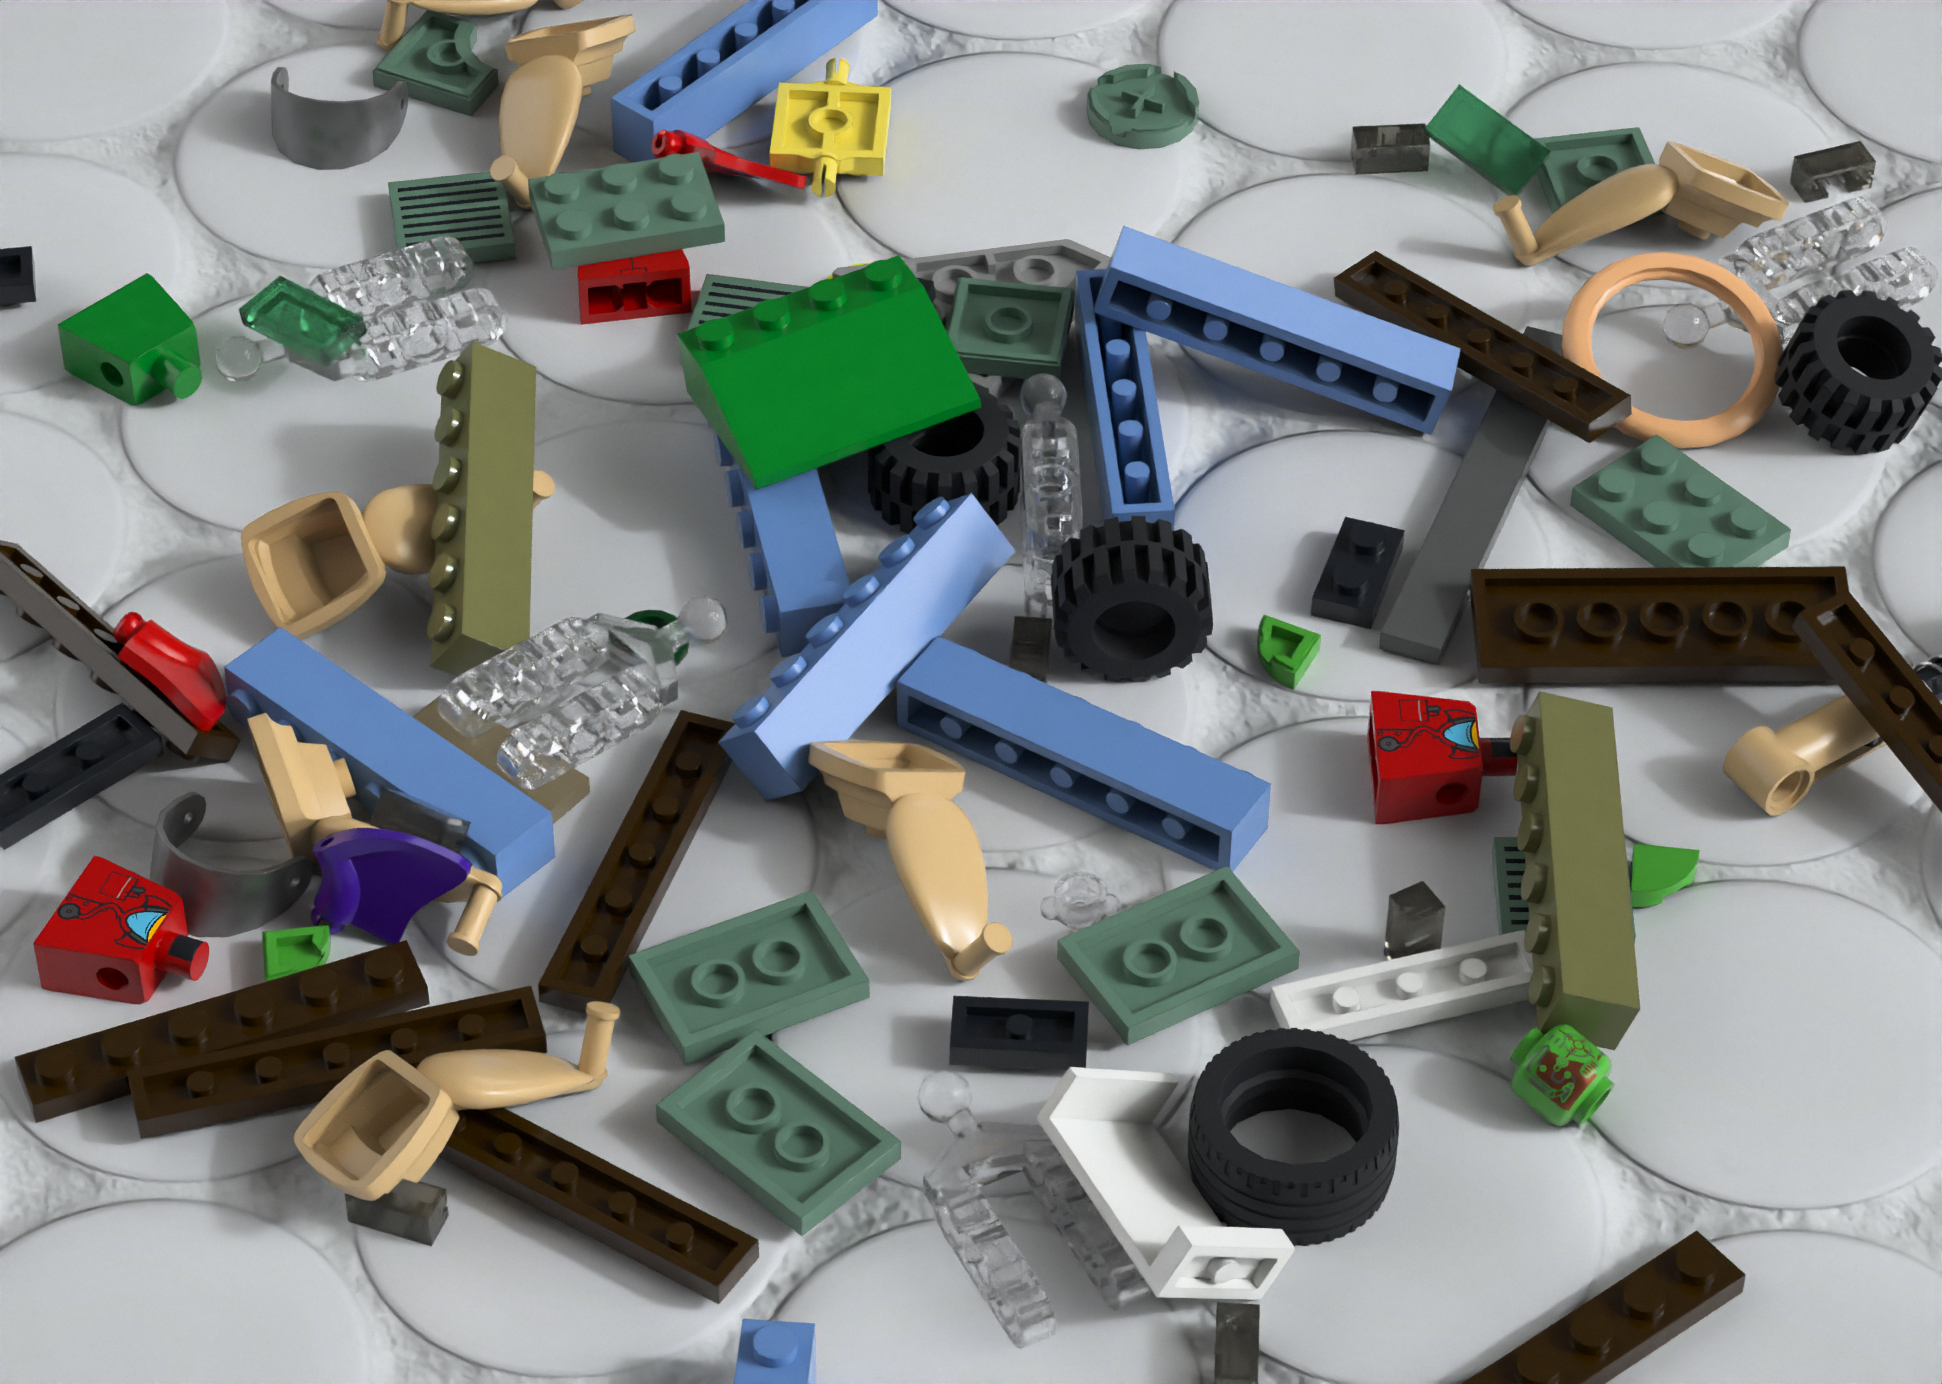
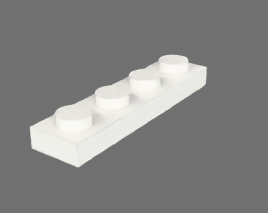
[1270,930,1533,1041]

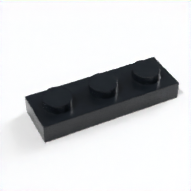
[0,702,164,850]

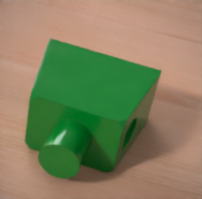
[57,273,202,405]

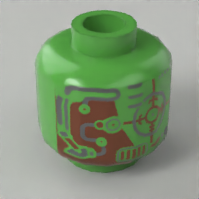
[1510,1024,1615,1126]

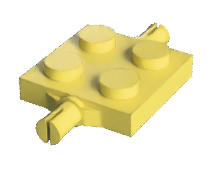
[769,58,891,197]

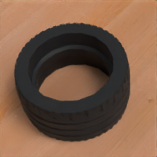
[1188,1028,1400,1246]

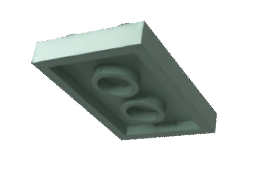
[528,152,725,270]
[1570,435,1791,568]
[1057,866,1300,1046]
[629,890,870,1065]
[656,1030,901,1236]

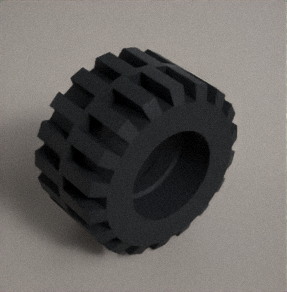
[1775,289,1942,454]
[868,388,1021,534]
[1050,516,1213,682]

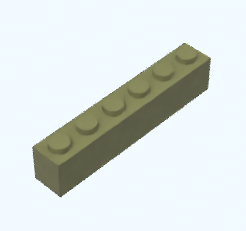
[427,341,536,691]
[1510,691,1640,1050]

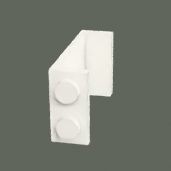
[1036,1067,1296,1300]

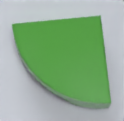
[1257,615,1321,690]
[1630,843,1700,907]
[262,925,331,982]

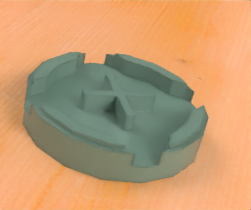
[1087,64,1199,149]

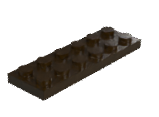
[1469,566,1849,683]

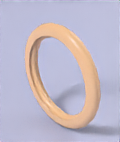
[1562,252,1784,449]

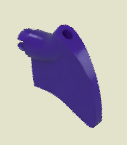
[310,828,471,944]

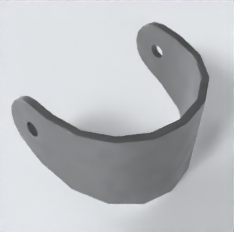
[271,67,408,170]
[149,792,313,937]

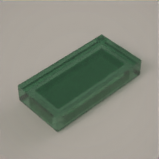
[1424,84,1551,196]
[238,276,367,367]

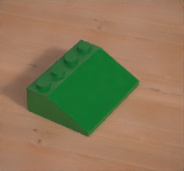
[677,255,981,490]

